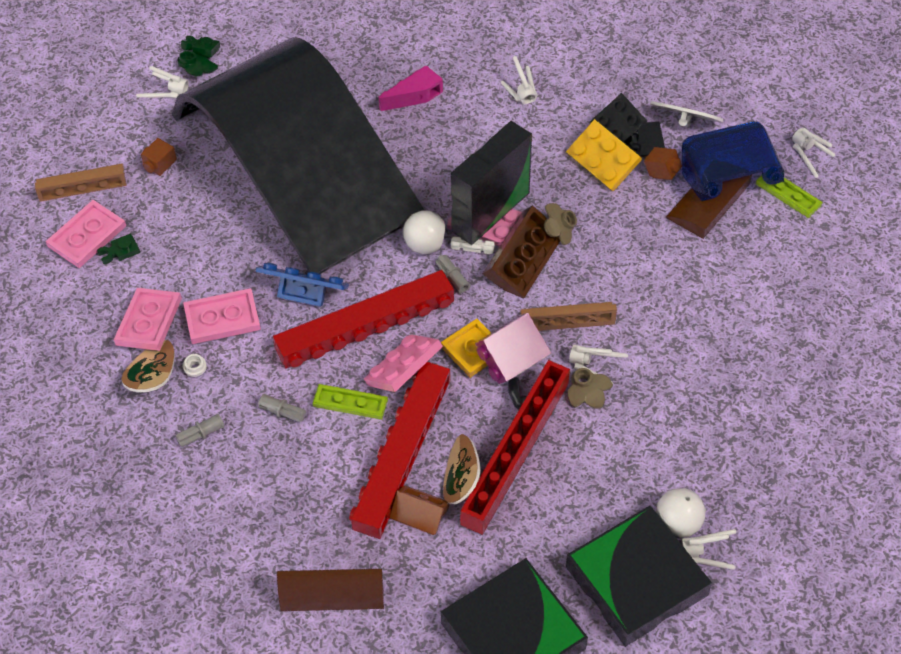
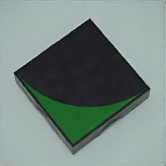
[451,121,532,245]
[566,505,712,647]
[441,558,588,654]

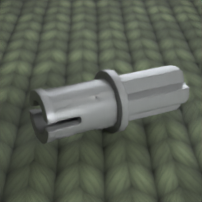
[436,255,471,294]
[258,394,306,422]
[176,413,224,447]

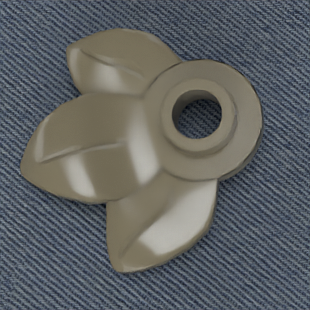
[544,203,577,245]
[568,368,613,409]

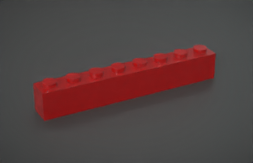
[273,270,454,369]
[460,360,570,535]
[349,362,450,539]

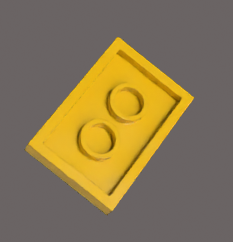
[566,119,642,191]

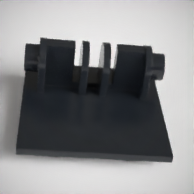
[590,92,647,143]
[624,121,665,157]

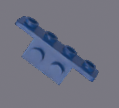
[255,263,349,307]

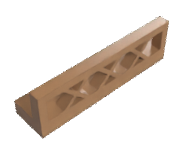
[35,163,127,202]
[521,302,617,331]

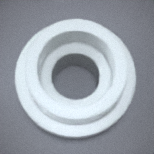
[183,354,207,377]

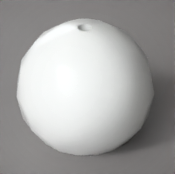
[403,211,445,254]
[656,488,706,538]

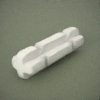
[451,236,495,254]

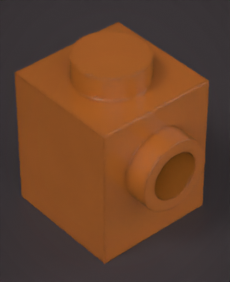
[141,138,177,176]
[644,147,682,180]

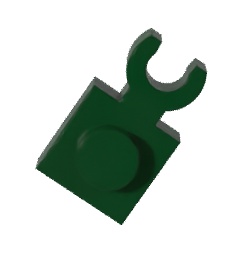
[181,35,220,58]
[97,233,140,264]

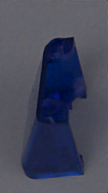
[682,121,784,201]

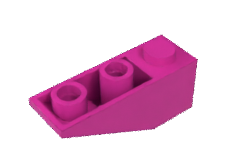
[378,66,443,111]

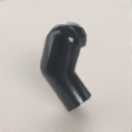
[508,377,527,409]

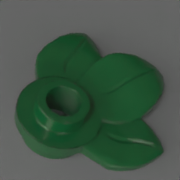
[177,51,218,76]

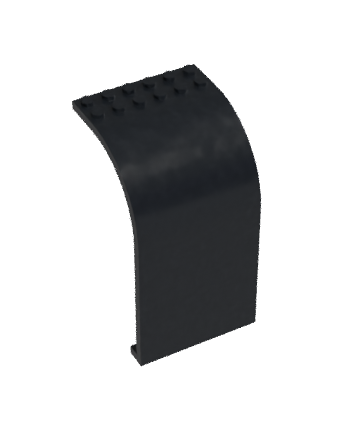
[172,37,425,274]

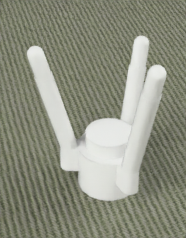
[501,56,538,105]
[136,66,189,98]
[792,128,835,178]
[569,344,628,384]
[681,529,737,570]

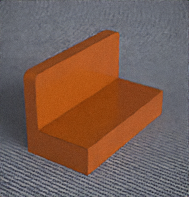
[390,485,450,535]

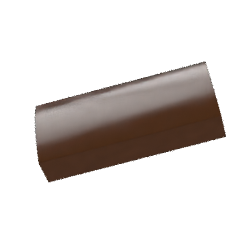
[666,162,752,239]
[482,205,560,299]
[277,569,384,611]

